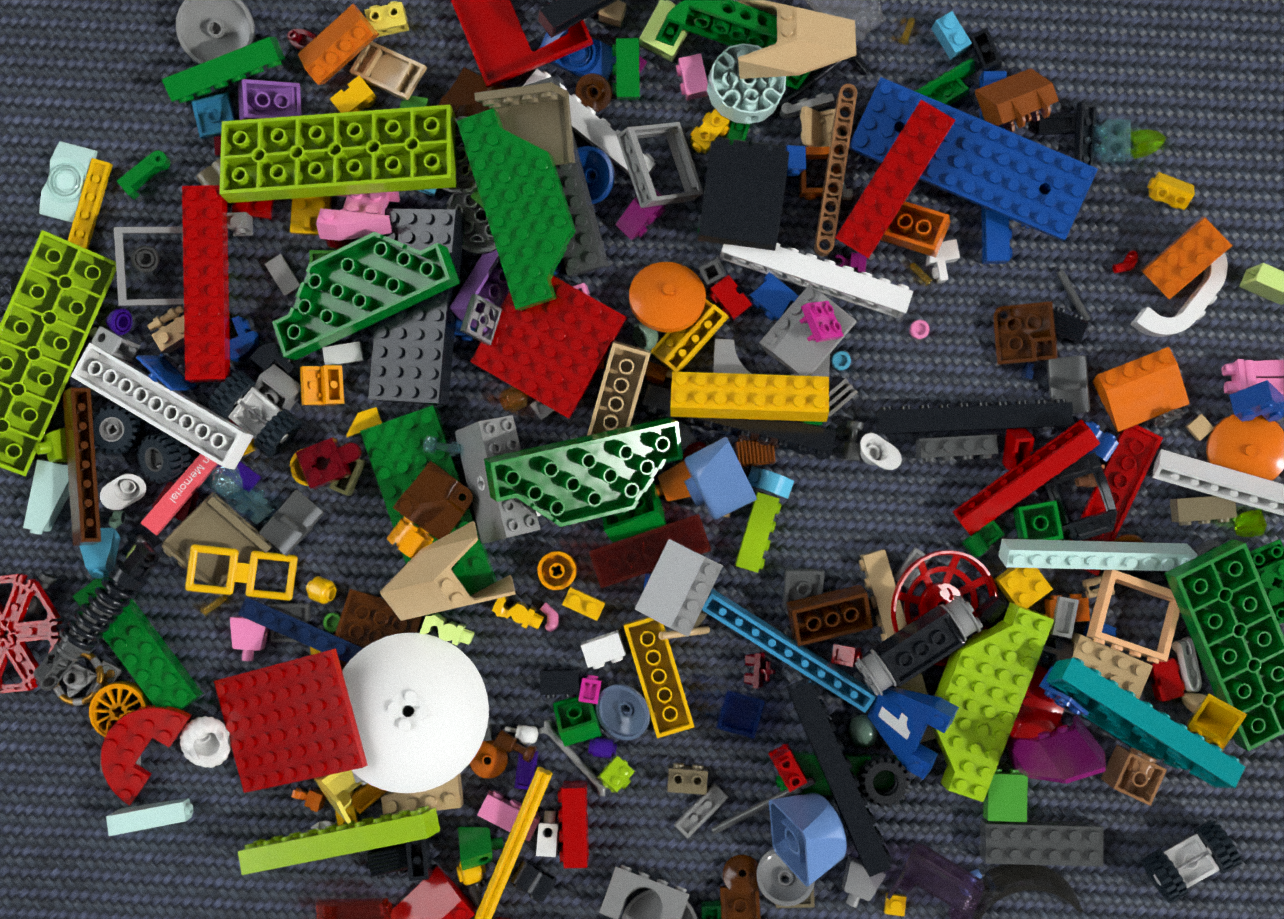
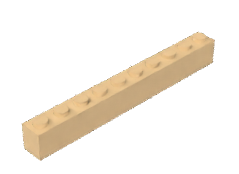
[859,549,935,743]

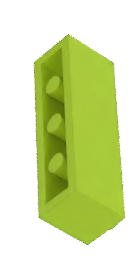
[734,492,782,573]

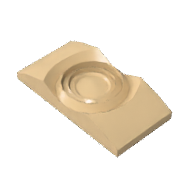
[349,41,427,100]

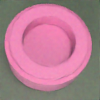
[909,320,930,340]

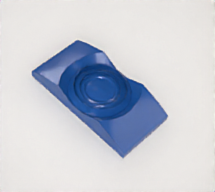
[539,29,616,82]

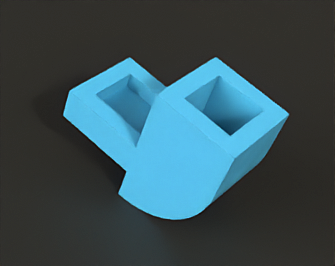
[748,466,794,499]

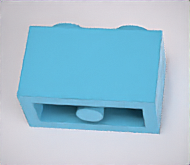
[931,11,972,60]

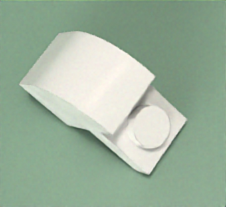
[926,239,960,284]

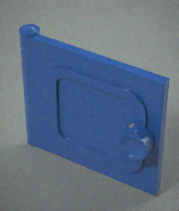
[136,353,197,391]

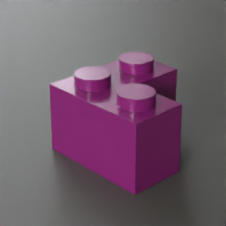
[615,188,667,240]

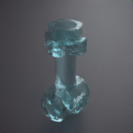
[422,436,461,457]

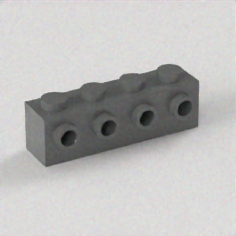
[915,434,998,462]

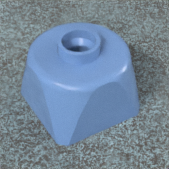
[684,437,757,520]
[769,793,847,887]

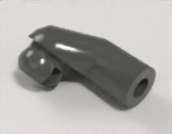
[469,879,486,907]

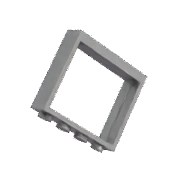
[617,122,704,208]
[114,227,184,307]

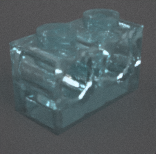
[1099,119,1131,162]

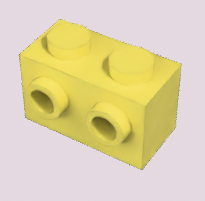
[365,1,409,38]

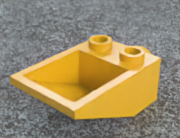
[1186,694,1247,752]

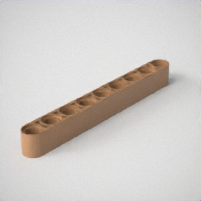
[814,84,857,256]

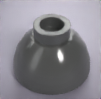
[131,245,160,272]

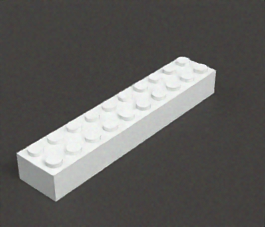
[719,243,913,319]
[71,343,253,470]

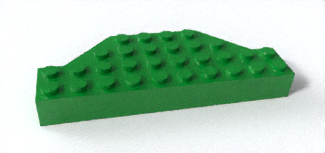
[457,108,576,311]
[272,232,460,360]
[484,418,683,527]

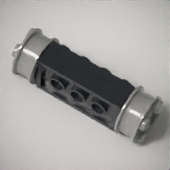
[854,595,983,696]

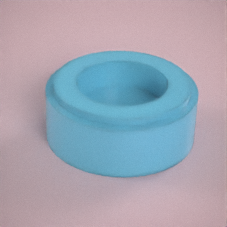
[831,351,851,371]

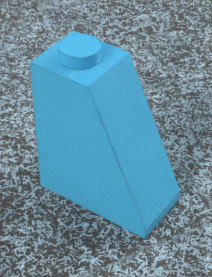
[80,528,121,579]

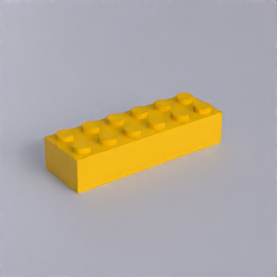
[623,617,694,738]

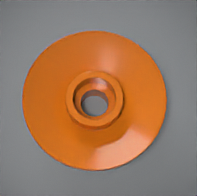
[470,740,508,779]

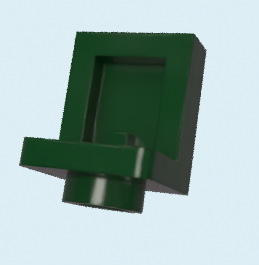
[701,901,721,919]

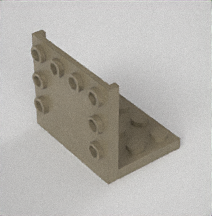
[474,82,575,165]

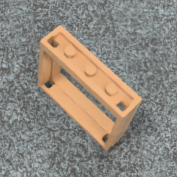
[1086,570,1180,664]

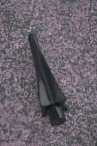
[1119,571,1167,597]

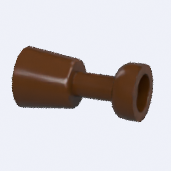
[494,730,537,763]

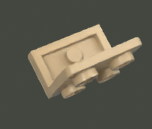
[800,106,841,147]

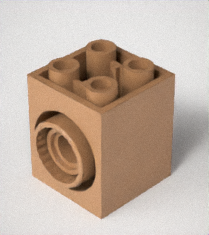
[1101,744,1167,806]

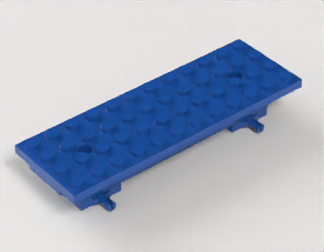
[849,77,1098,242]

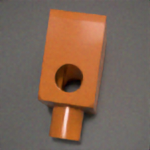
[655,461,691,502]

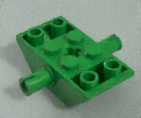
[1249,539,1284,624]

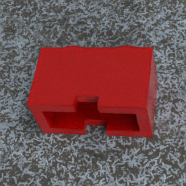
[709,274,752,321]
[1002,428,1034,471]
[1145,657,1185,702]

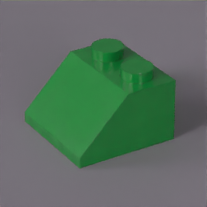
[553,695,602,747]

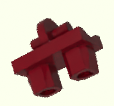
[744,652,776,689]

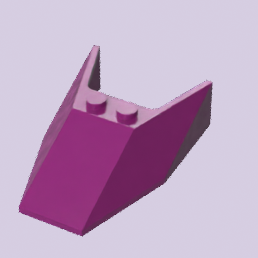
[1006,715,1106,784]

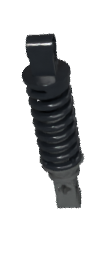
[34,542,159,691]

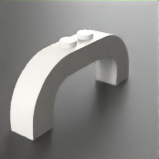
[1130,253,1228,337]

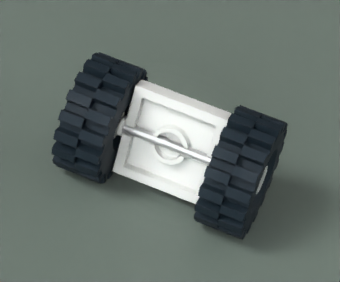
[208,370,302,458]
[1141,820,1242,904]

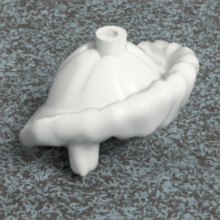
[180,716,231,768]

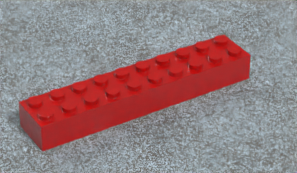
[182,185,230,382]

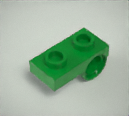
[962,520,1004,558]

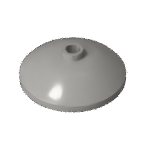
[756,849,815,906]

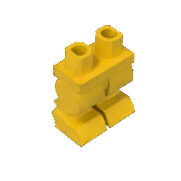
[492,596,544,629]

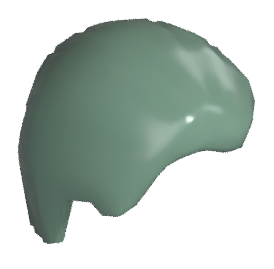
[632,323,658,351]
[848,715,878,749]

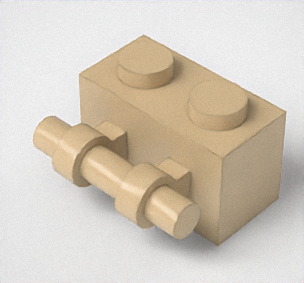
[147,305,185,354]

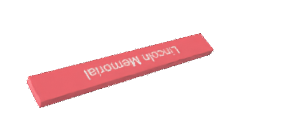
[141,419,242,535]

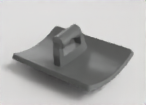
[1047,355,1090,413]
[259,489,324,556]

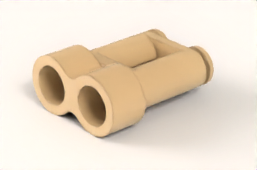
[1082,573,1115,598]

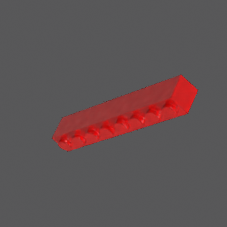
[952,419,1100,536]

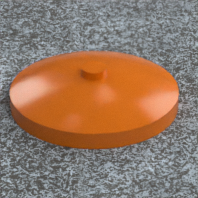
[629,262,706,332]
[1206,414,1284,481]

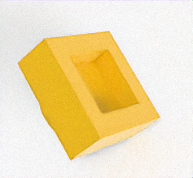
[884,893,907,916]

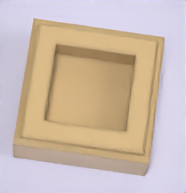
[1185,414,1214,441]

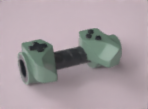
[99,510,126,529]

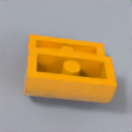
[300,365,344,406]

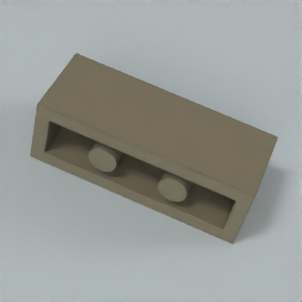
[1170,496,1237,526]

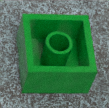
[1012,500,1064,540]

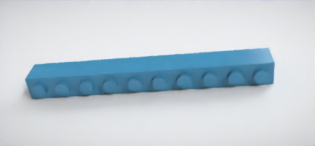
[702,588,876,713]

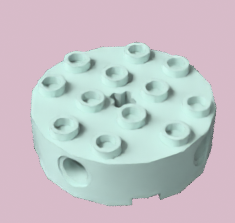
[707,43,786,124]

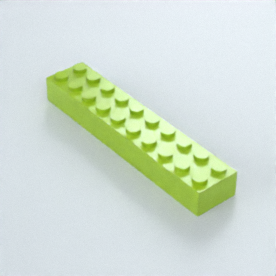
[238,805,440,875]

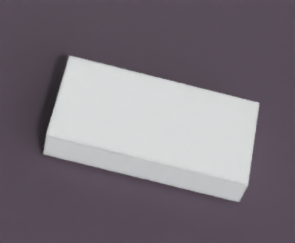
[322,341,364,365]

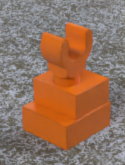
[291,787,326,812]

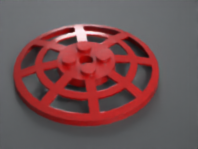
[891,550,998,666]

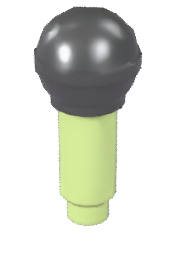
[126,534,149,559]

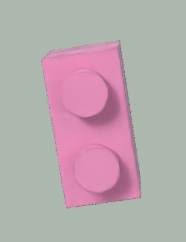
[676,53,708,101]

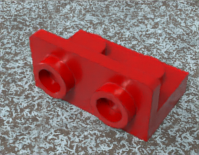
[232,200,274,220]

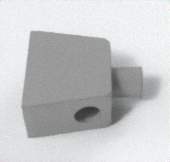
[89,326,141,362]
[842,856,886,908]

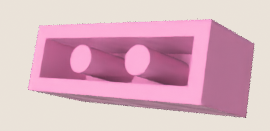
[477,790,541,842]

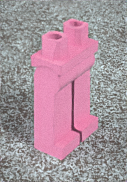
[1221,359,1284,396]

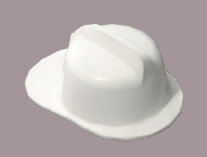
[860,433,902,470]
[100,473,146,510]

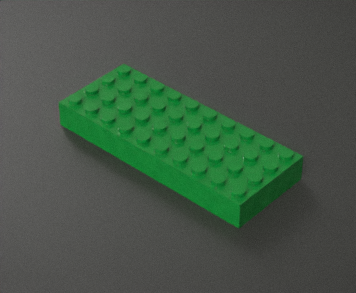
[360,405,497,596]
[1164,539,1284,751]

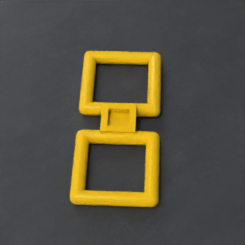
[185,544,298,601]

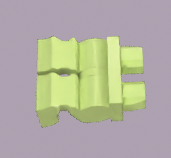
[419,613,475,645]

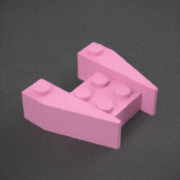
[316,191,400,241]

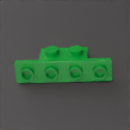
[915,58,975,105]

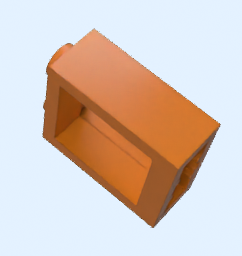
[799,147,840,200]

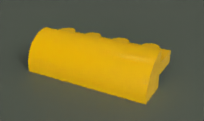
[651,299,729,372]

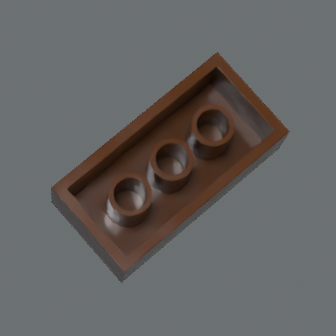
[786,585,873,646]

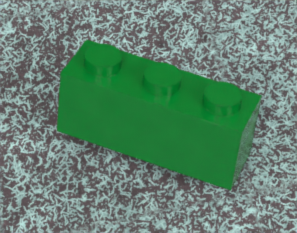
[612,38,640,100]

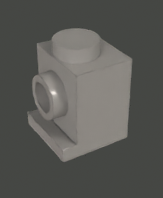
[227,212,253,236]

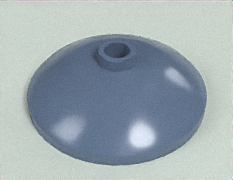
[596,684,650,740]

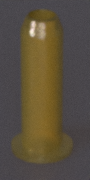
[898,17,915,45]
[909,262,934,287]
[200,595,228,617]

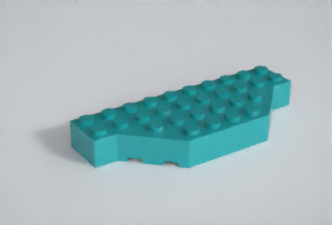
[1046,657,1245,788]

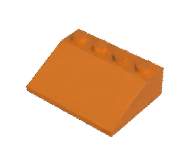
[1092,347,1190,432]

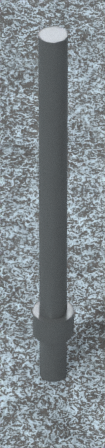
[711,776,816,834]

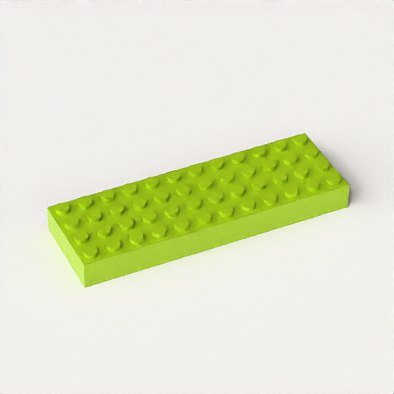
[220,105,456,203]
[0,230,116,477]

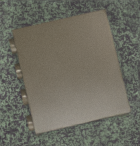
[162,492,271,597]

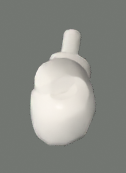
[505,724,538,746]

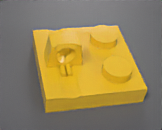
[290,196,332,235]

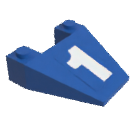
[867,686,959,780]

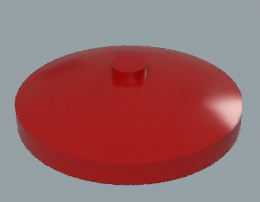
[1009,665,1064,739]

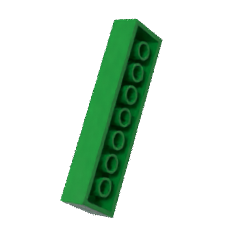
[72,577,204,710]

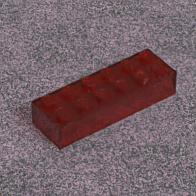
[589,514,712,588]

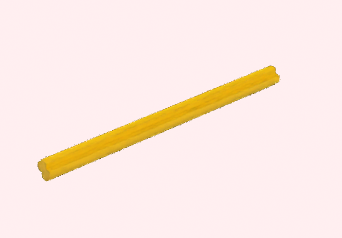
[474,767,553,919]

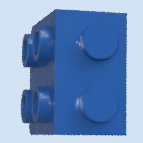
[1039,666,1089,716]

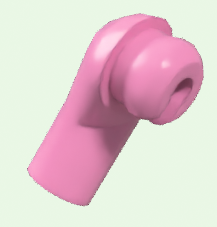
[540,603,559,632]

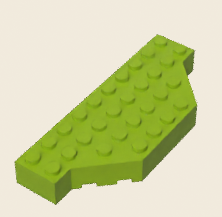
[931,602,1054,802]

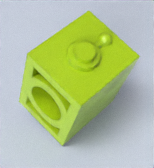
[597,756,635,793]

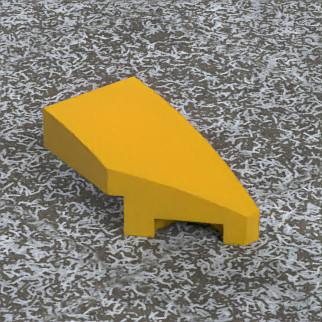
[346,407,382,438]

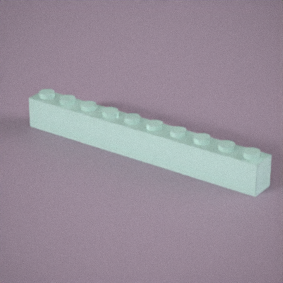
[998,539,1198,571]

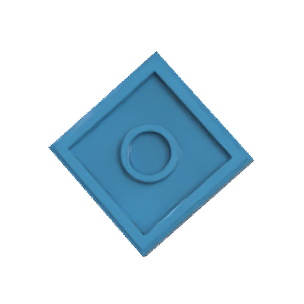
[191,92,236,139]

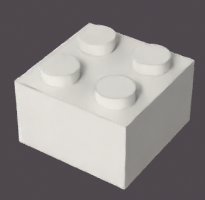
[581,630,626,669]

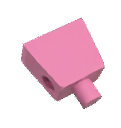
[230,616,270,661]

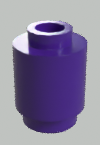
[588,737,617,759]

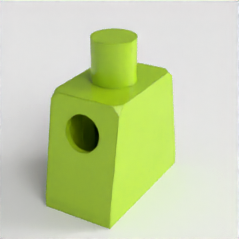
[35,428,67,463]

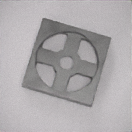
[460,294,502,345]

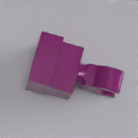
[835,253,867,274]

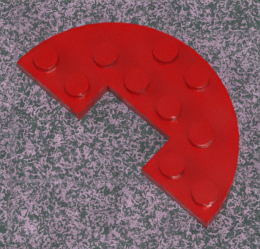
[101,705,191,806]

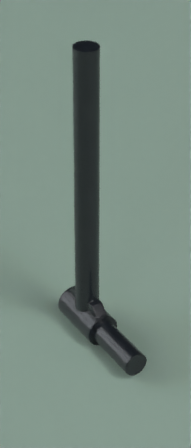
[777,49,871,110]

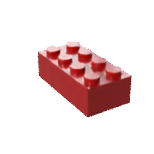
[558,780,589,868]

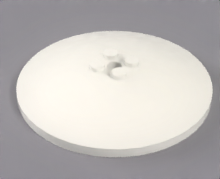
[342,633,489,793]

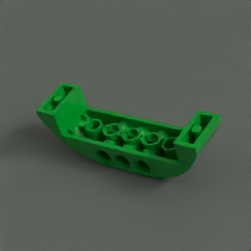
[655,0,810,89]

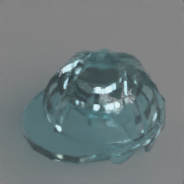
[210,466,243,499]

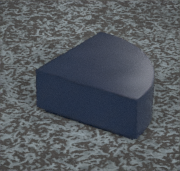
[1020,362,1034,381]

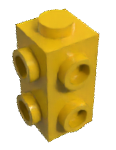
[690,109,730,154]
[1147,172,1195,210]

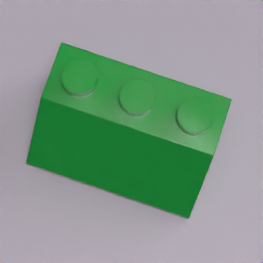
[602,482,666,542]

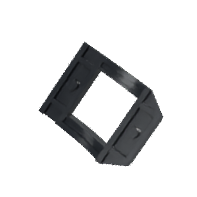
[1044,451,1117,541]

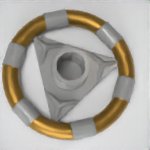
[53,653,104,706]

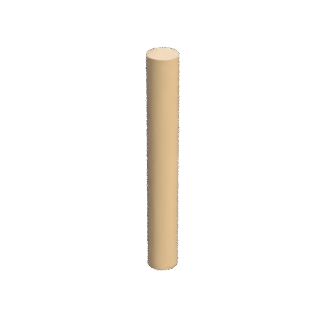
[659,626,710,640]

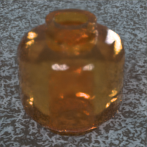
[499,386,529,413]

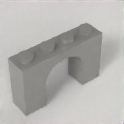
[599,865,689,919]

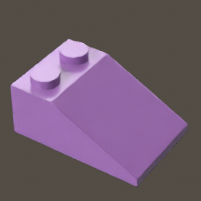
[238,79,302,120]

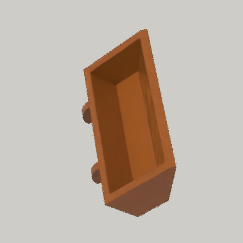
[975,68,1059,132]

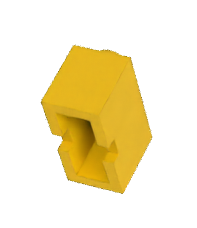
[330,75,377,113]
[562,586,606,621]

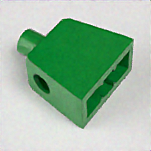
[458,827,504,870]

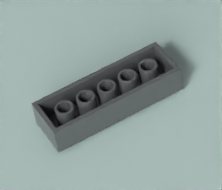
[980,819,1104,866]

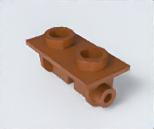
[645,361,669,385]

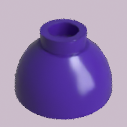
[105,308,133,335]

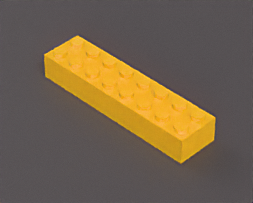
[670,372,829,422]

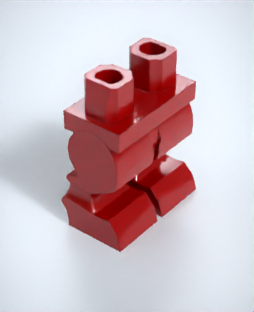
[768,744,807,792]

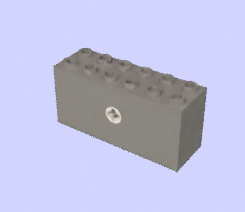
[455,415,541,544]

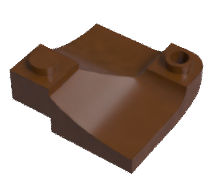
[438,67,506,118]
[993,301,1058,365]
[393,461,473,540]

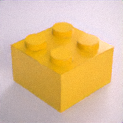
[994,567,1053,608]

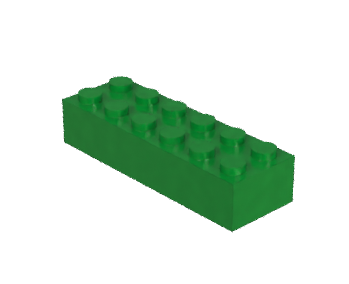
[161,37,285,104]

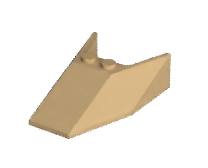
[738,0,856,79]
[380,521,516,621]

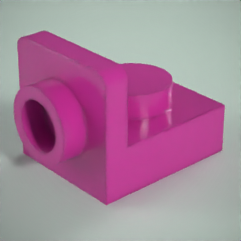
[578,675,602,704]

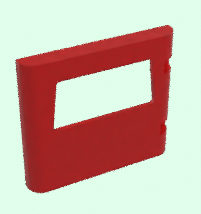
[451,0,593,89]

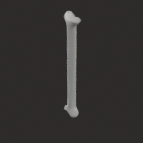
[539,720,609,796]

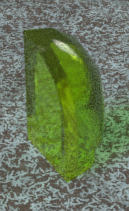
[1129,129,1167,159]
[1234,510,1267,537]

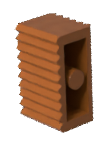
[734,438,775,467]

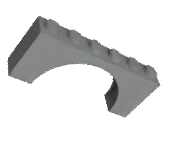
[713,339,830,377]

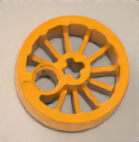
[89,681,152,737]

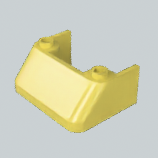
[314,770,361,824]

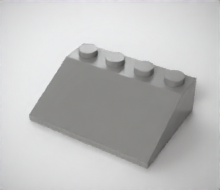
[759,285,857,376]
[635,539,723,637]

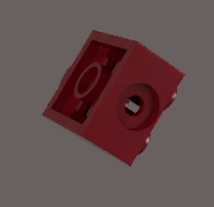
[295,437,362,489]

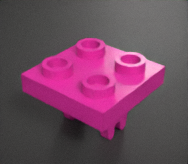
[799,301,844,342]

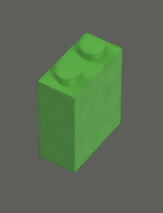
[983,768,1028,822]

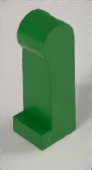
[117,150,171,200]

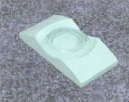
[39,141,98,223]

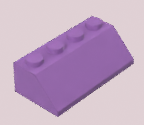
[449,249,510,333]

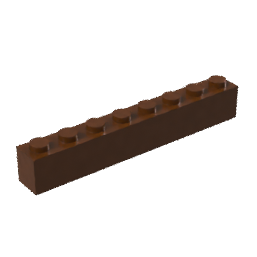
[63,388,101,546]

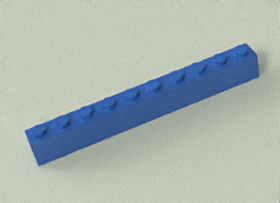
[979,71,1012,264]

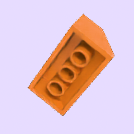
[298,3,379,85]

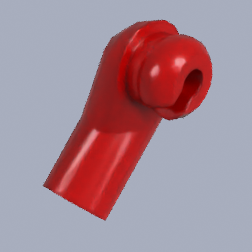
[1112,251,1139,274]

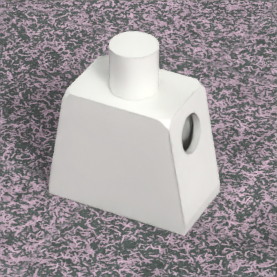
[536,811,559,857]

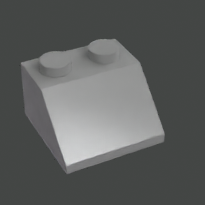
[255,364,301,410]

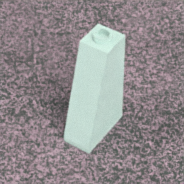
[23,460,70,534]
[106,798,193,836]

